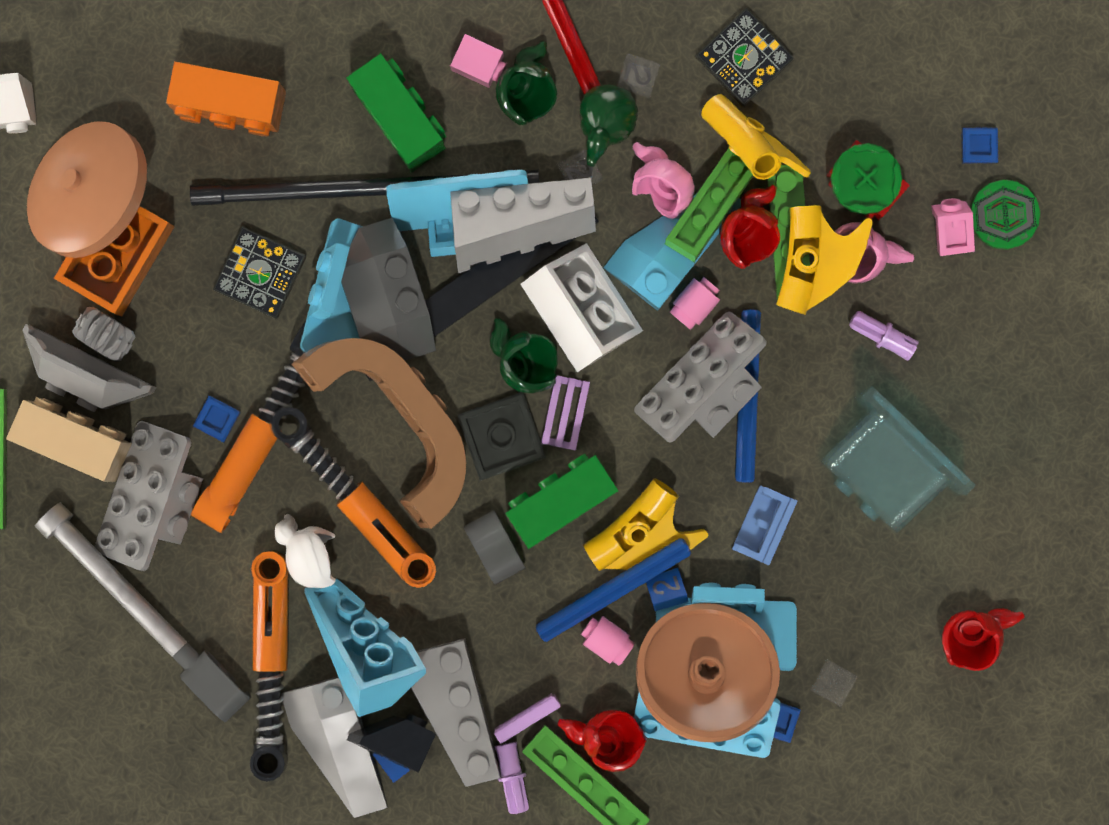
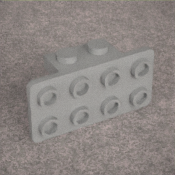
[634,312,767,442]
[94,421,203,571]

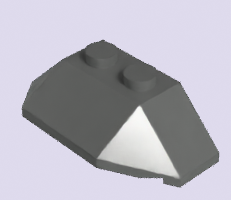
[341,218,436,361]

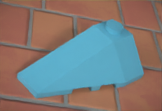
[603,195,741,311]
[304,579,426,717]

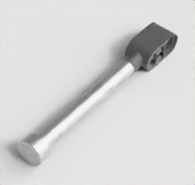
[35,502,251,722]

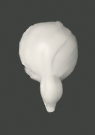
[275,514,336,588]

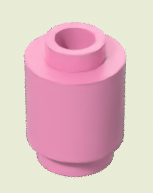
[670,277,720,330]
[581,616,635,666]

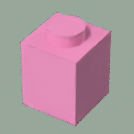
[450,34,507,88]

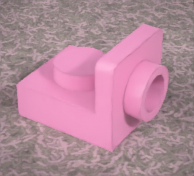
[931,198,975,256]

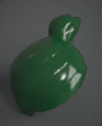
[496,40,557,125]
[580,84,639,167]
[489,317,558,394]

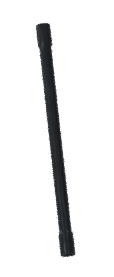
[190,169,539,206]

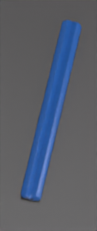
[735,309,761,483]
[536,538,691,642]

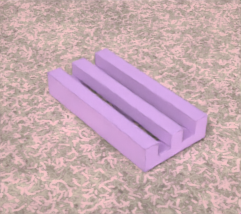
[542,375,590,451]
[494,693,561,744]

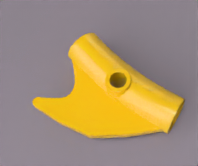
[701,94,811,180]
[776,205,873,315]
[583,478,708,571]

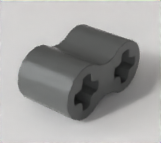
[463,510,525,585]

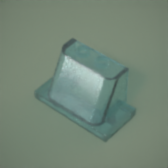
[819,386,976,534]

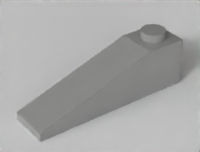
[281,676,388,818]

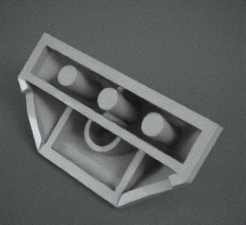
[23,324,156,412]

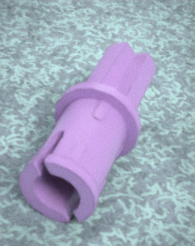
[850,311,919,361]
[495,742,529,814]

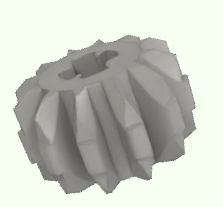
[72,307,135,361]

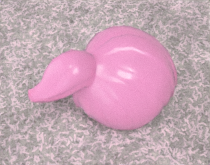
[632,142,695,219]
[834,222,914,283]

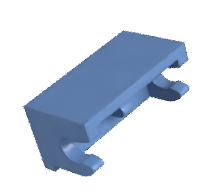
[732,485,797,565]

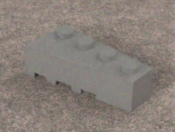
[450,178,596,273]
[411,638,501,787]

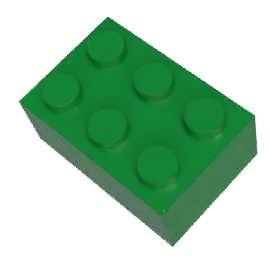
[346,53,446,172]
[505,453,618,549]

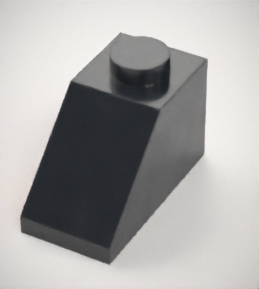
[347,714,436,773]

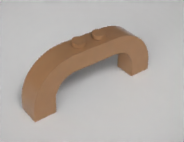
[292,338,466,529]

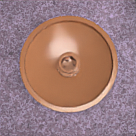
[27,122,147,258]
[636,603,780,742]

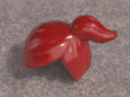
[720,184,780,269]
[941,608,1025,671]
[557,710,647,772]

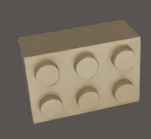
[6,397,132,482]

